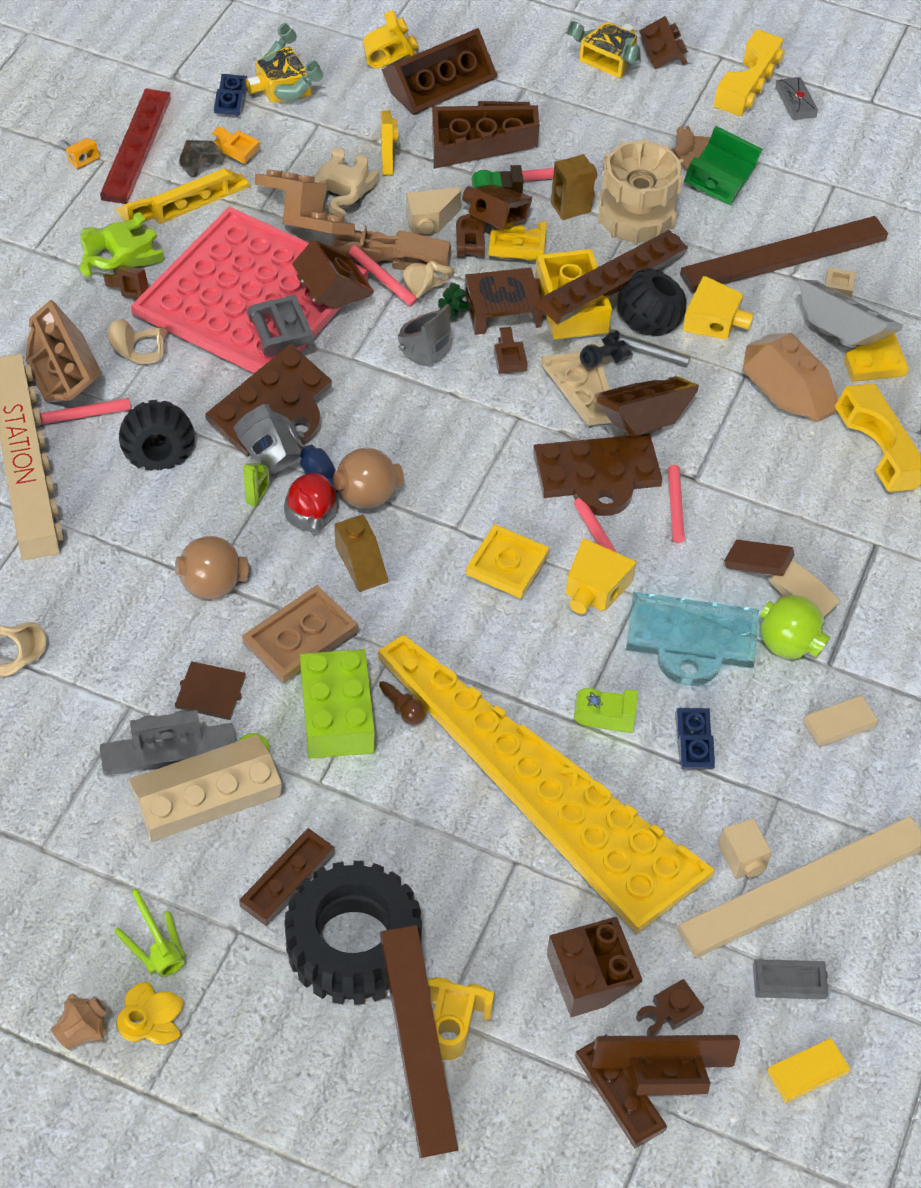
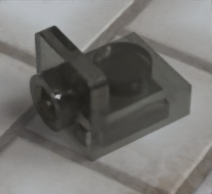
[179,140,226,177]

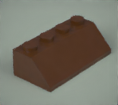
[381,28,498,114]

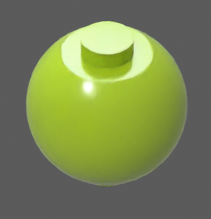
[759,595,831,659]

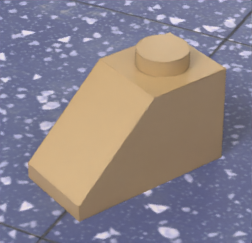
[406,187,461,235]

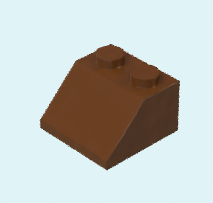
[292,239,374,309]

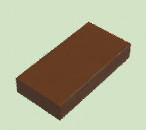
[724,539,795,576]

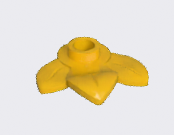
[116,982,184,1045]

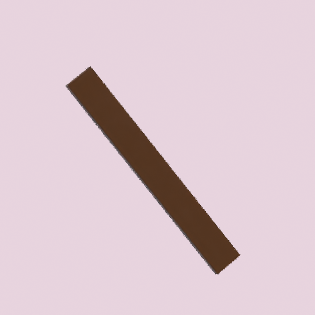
[680,216,888,293]

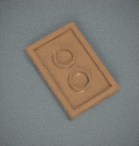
[242,585,358,684]

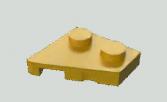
[380,110,398,175]
[844,333,909,382]

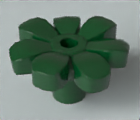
[438,283,469,320]

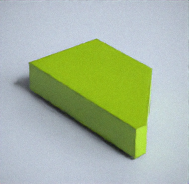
[243,463,270,507]

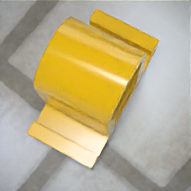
[362,9,419,68]
[427,977,495,1060]

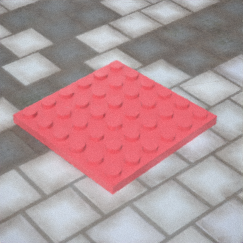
[131,206,368,373]

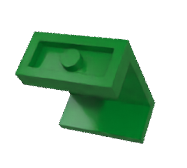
[683,126,763,206]

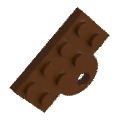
[205,344,332,457]
[533,433,663,516]

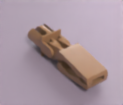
[332,225,451,270]

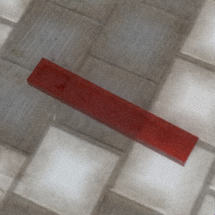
[100,88,171,204]

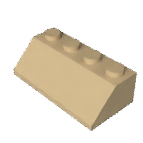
[128,735,282,842]

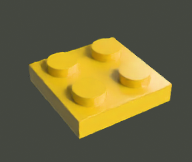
[466,524,550,599]

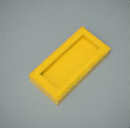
[767,1038,850,1104]

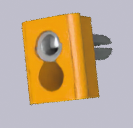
[59,137,100,169]

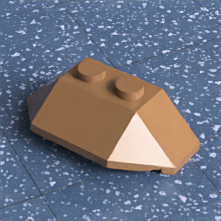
[25,300,102,403]
[743,333,838,422]

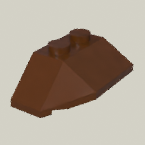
[594,376,699,436]

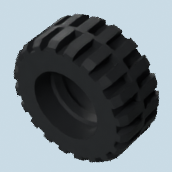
[284,860,422,1005]

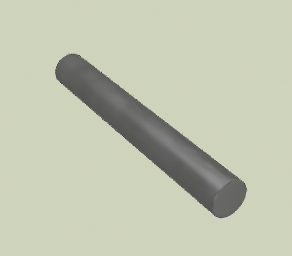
[608,331,691,367]

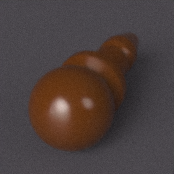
[379,681,427,725]

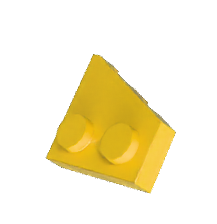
[488,221,547,261]

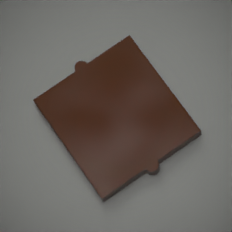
[175,661,246,720]

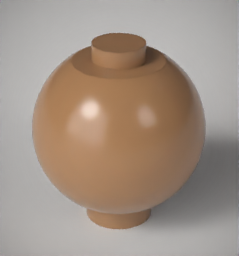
[333,448,404,509]
[175,536,248,599]

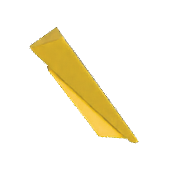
[116,168,251,224]

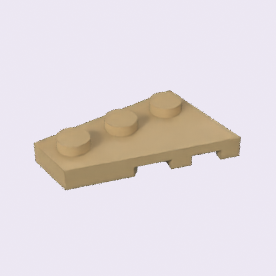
[541,352,612,426]

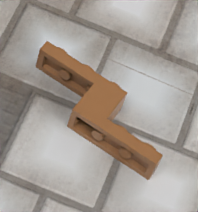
[255,169,355,235]

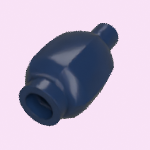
[300,445,339,493]

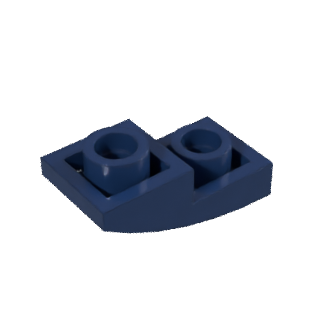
[214,74,248,115]
[675,708,715,769]

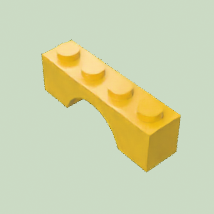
[713,29,785,117]
[834,384,921,492]

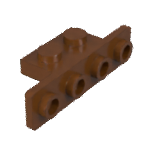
[591,1035,740,1095]

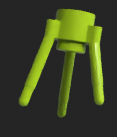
[114,888,186,977]

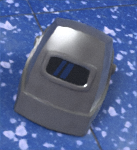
[397,304,451,364]
[233,404,304,474]

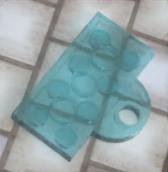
[626,591,759,686]

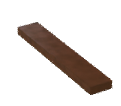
[379,925,458,1158]

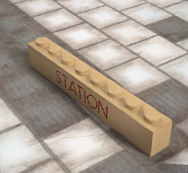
[0,353,63,561]

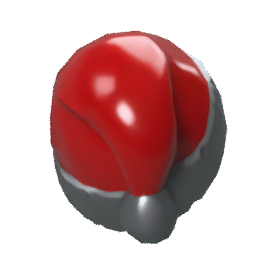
[284,473,338,533]

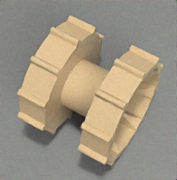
[598,138,683,245]

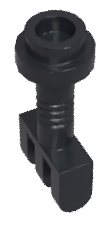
[580,330,633,368]

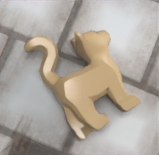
[313,147,379,216]

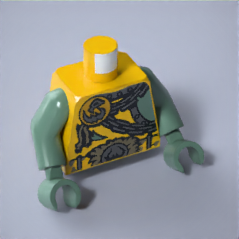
[566,21,641,79]
[246,23,323,103]

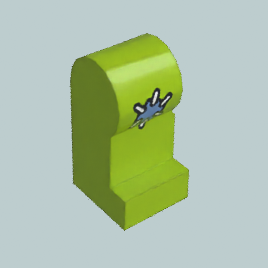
[574,688,638,733]

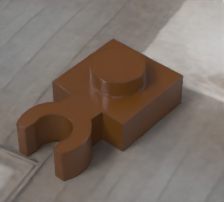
[636,979,705,1036]

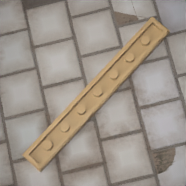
[677,816,921,959]

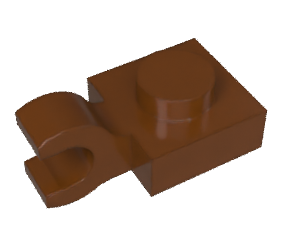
[103,265,149,299]
[494,326,528,374]

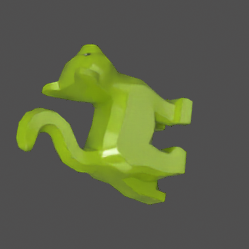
[79,212,164,277]

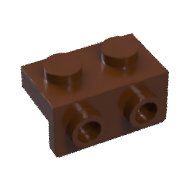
[639,16,688,69]

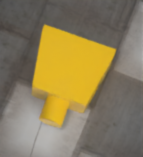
[682,276,755,339]
[566,538,637,614]

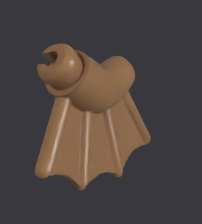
[671,125,710,171]

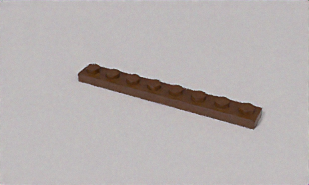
[537,230,689,325]

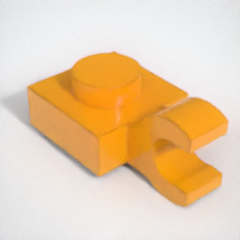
[212,126,260,164]

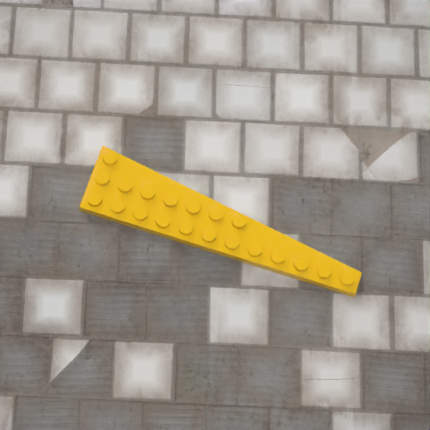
[378,634,715,934]

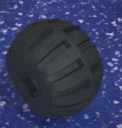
[617,268,687,336]
[119,400,195,471]

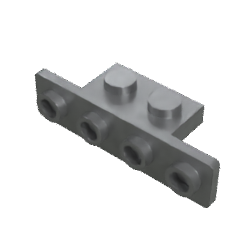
[100,710,236,775]

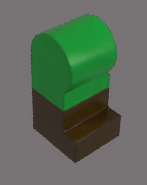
[471,165,524,194]

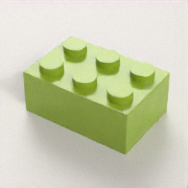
[300,649,374,759]

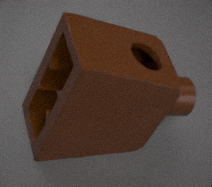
[462,184,533,230]

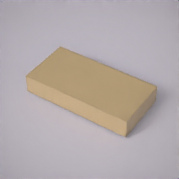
[803,695,878,747]

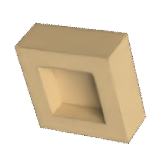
[825,267,856,298]

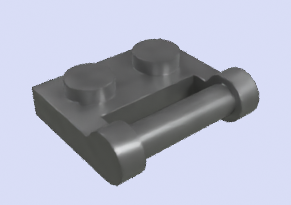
[246,295,313,357]

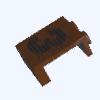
[464,267,546,335]

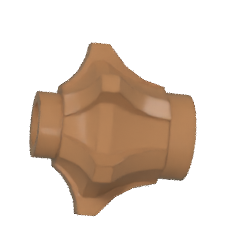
[51,993,108,1050]

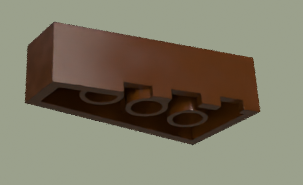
[432,105,540,169]

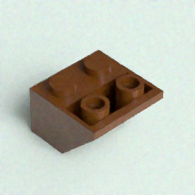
[547,916,642,1017]

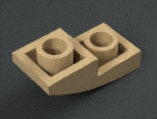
[769,560,841,617]

